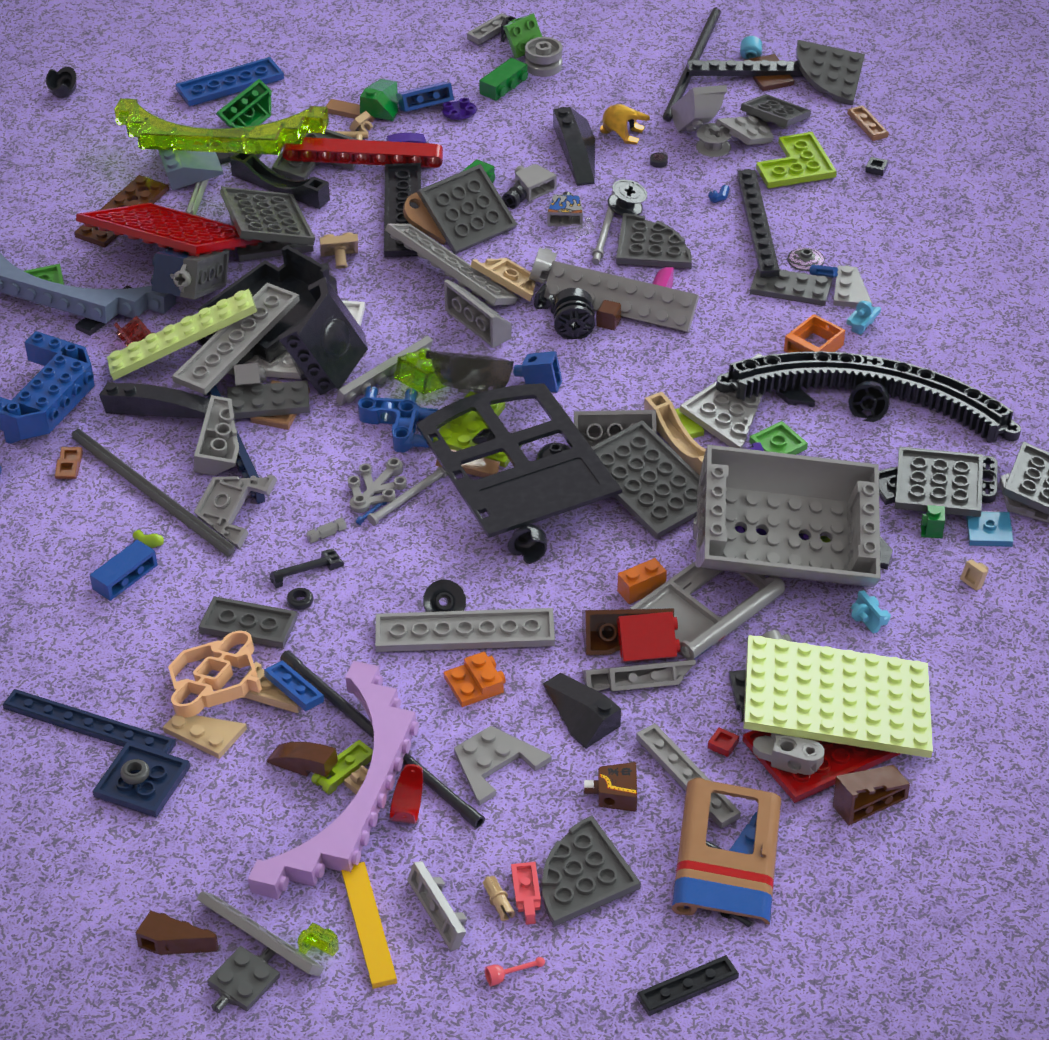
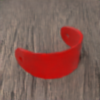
[389,764,423,824]

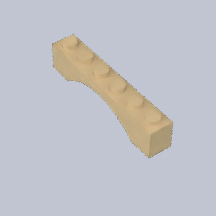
[644,392,706,475]

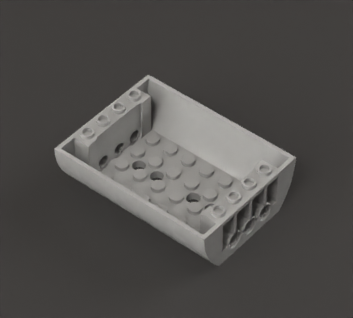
[695,445,881,587]

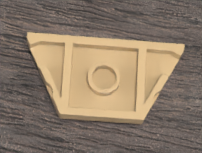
[470,258,536,302]

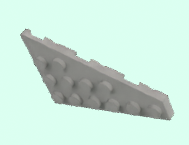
[679,353,763,448]

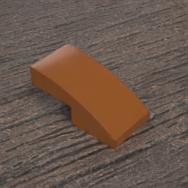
[55,447,83,479]

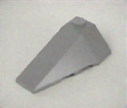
[194,395,239,476]

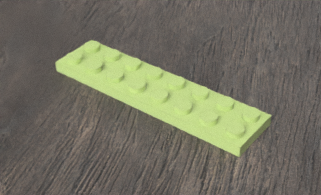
[107,289,257,380]

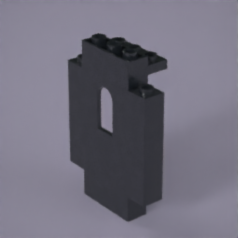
[197,245,338,365]

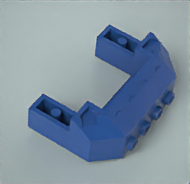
[0,331,95,444]

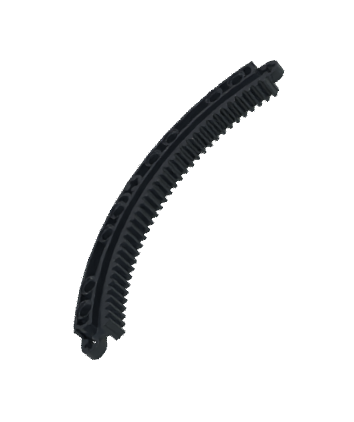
[716,351,1021,442]

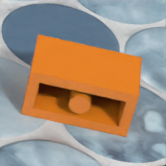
[617,558,667,604]

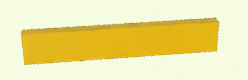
[341,862,397,989]

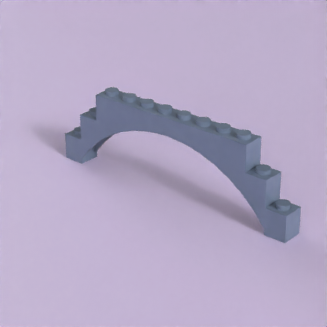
[0,253,176,324]

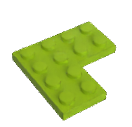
[756,132,837,189]
[433,391,522,468]

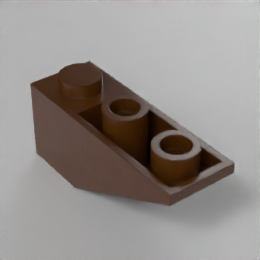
[135,910,219,955]

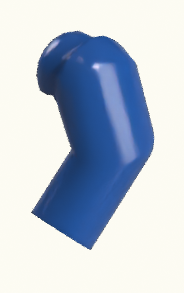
[708,185,730,203]

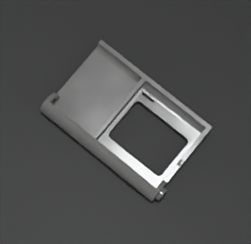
[630,561,785,660]

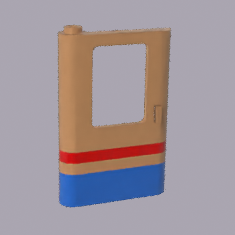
[672,778,781,925]

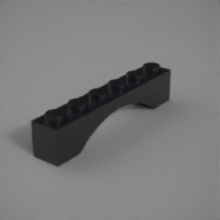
[230,149,330,209]

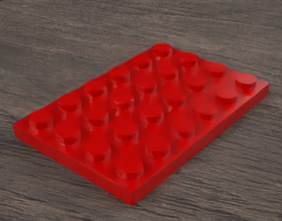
[742,730,901,803]

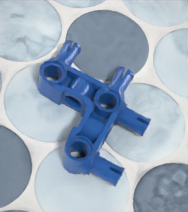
[358,386,438,453]

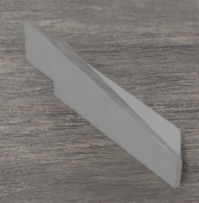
[582,660,696,691]

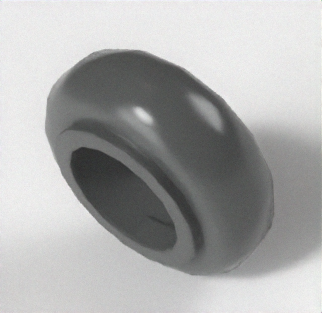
[120,759,150,785]

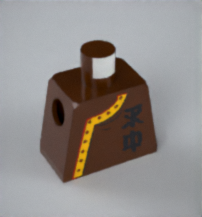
[584,762,637,812]

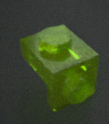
[298,922,339,956]

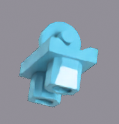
[846,301,881,335]
[851,590,891,633]

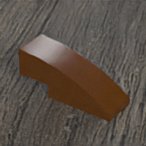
[267,742,338,777]

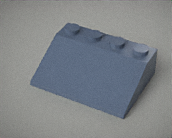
[154,131,224,190]

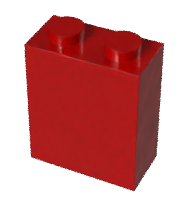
[617,611,680,663]

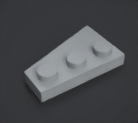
[833,265,872,308]

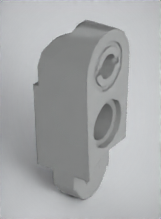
[529,248,557,284]
[753,733,824,775]

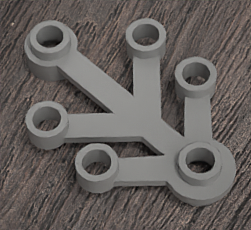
[347,458,407,513]

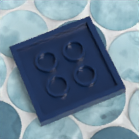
[93,741,190,818]

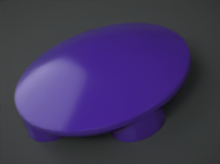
[442,97,477,120]

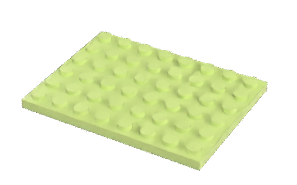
[743,635,933,758]

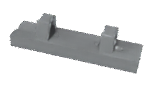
[407,861,467,951]

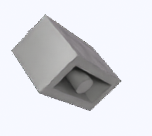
[234,363,266,386]

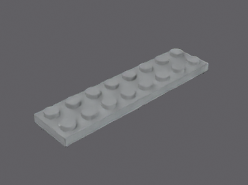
[385,224,518,306]
[544,261,699,333]
[172,283,300,395]
[375,608,555,652]

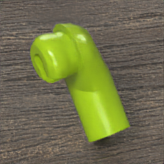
[132,530,164,548]

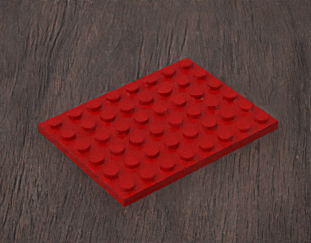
[76,203,262,256]

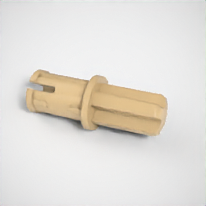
[483,876,515,921]

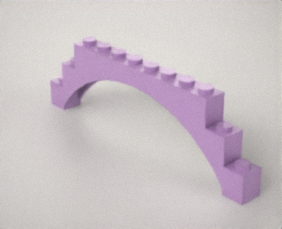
[248,661,419,899]

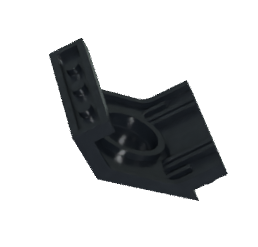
[279,277,368,395]

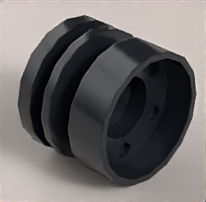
[553,288,595,339]

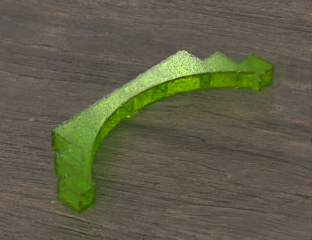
[114,98,329,155]

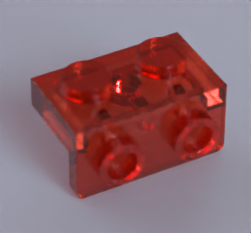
[114,316,152,346]

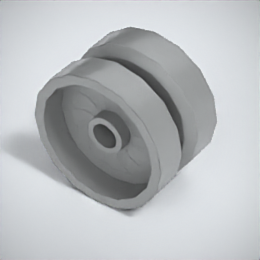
[525,37,562,77]

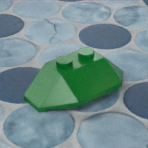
[216,79,272,134]

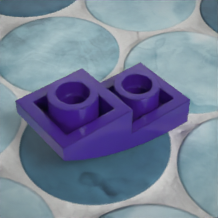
[386,132,427,143]

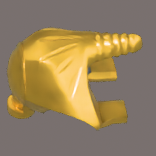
[600,104,650,145]

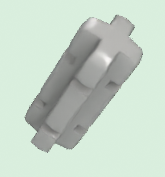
[306,518,347,543]

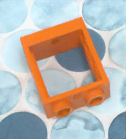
[784,314,845,353]

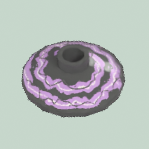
[787,247,825,271]

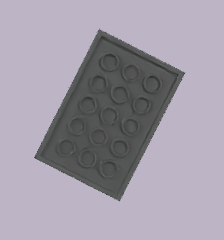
[220,186,315,246]
[591,420,700,539]

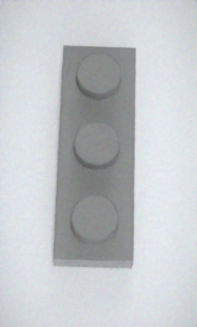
[467,13,508,45]

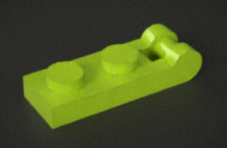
[311,740,373,795]

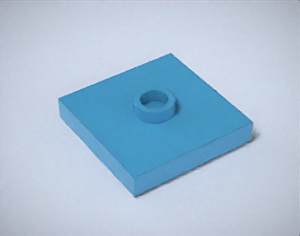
[966,511,1014,547]

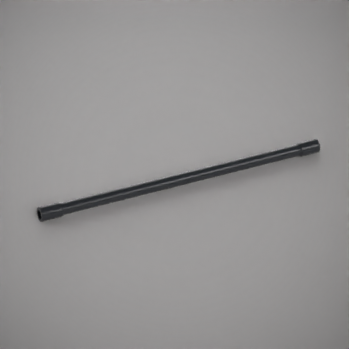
[280,650,485,829]

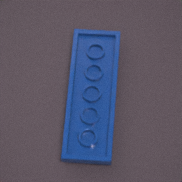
[175,57,284,107]

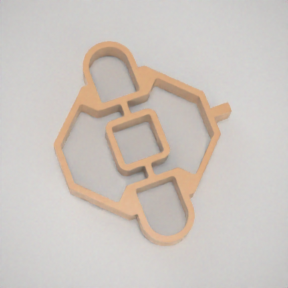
[168,631,262,718]

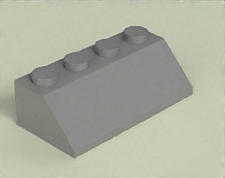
[444,279,512,348]

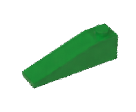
[360,79,398,121]

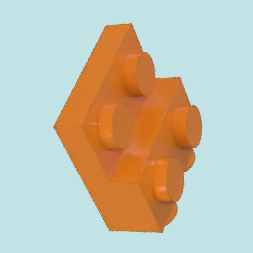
[444,651,506,707]

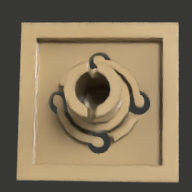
[320,232,358,269]

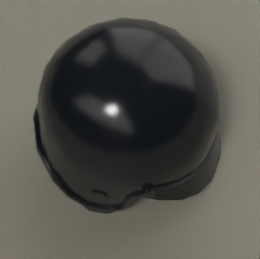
[46,67,77,98]
[507,524,547,564]

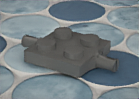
[208,946,280,1013]

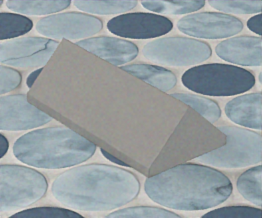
[574,410,656,447]

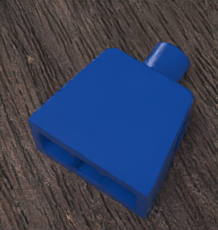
[513,351,563,393]

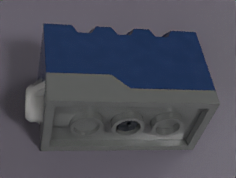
[151,248,230,300]

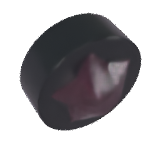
[650,152,668,168]

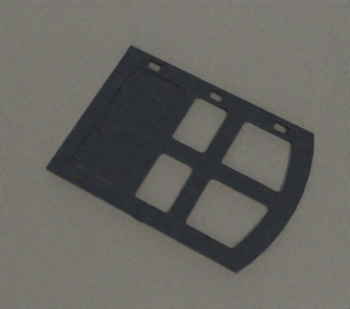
[417,383,622,538]

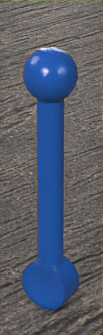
[356,502,387,525]

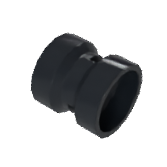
[502,184,527,209]

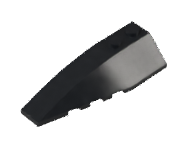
[553,107,595,186]
[99,382,210,419]

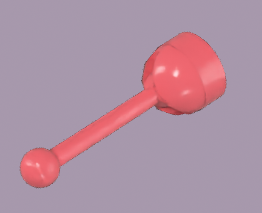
[485,957,545,987]

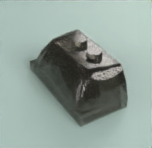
[425,350,514,394]

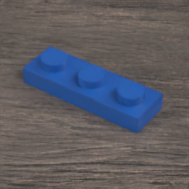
[264,660,324,712]

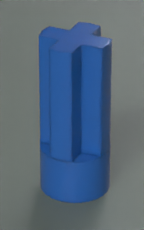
[810,265,838,278]

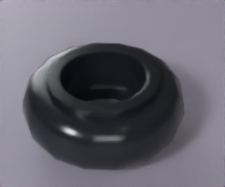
[286,588,314,610]

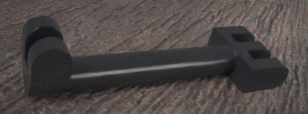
[270,548,344,589]

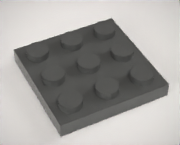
[740,94,811,128]

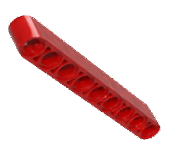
[282,137,443,168]

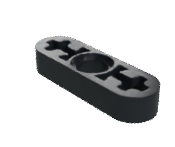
[982,456,998,503]

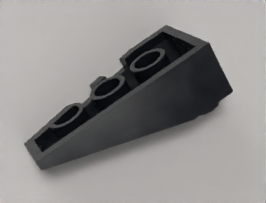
[543,672,621,749]

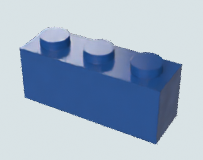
[396,82,454,112]
[90,540,158,601]

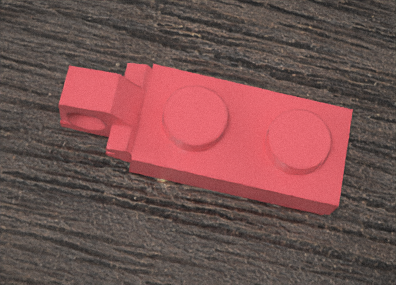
[511,862,541,925]

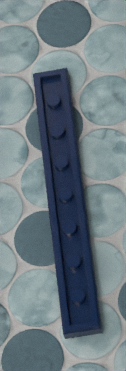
[3,689,176,754]

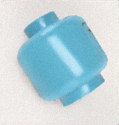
[740,36,763,59]

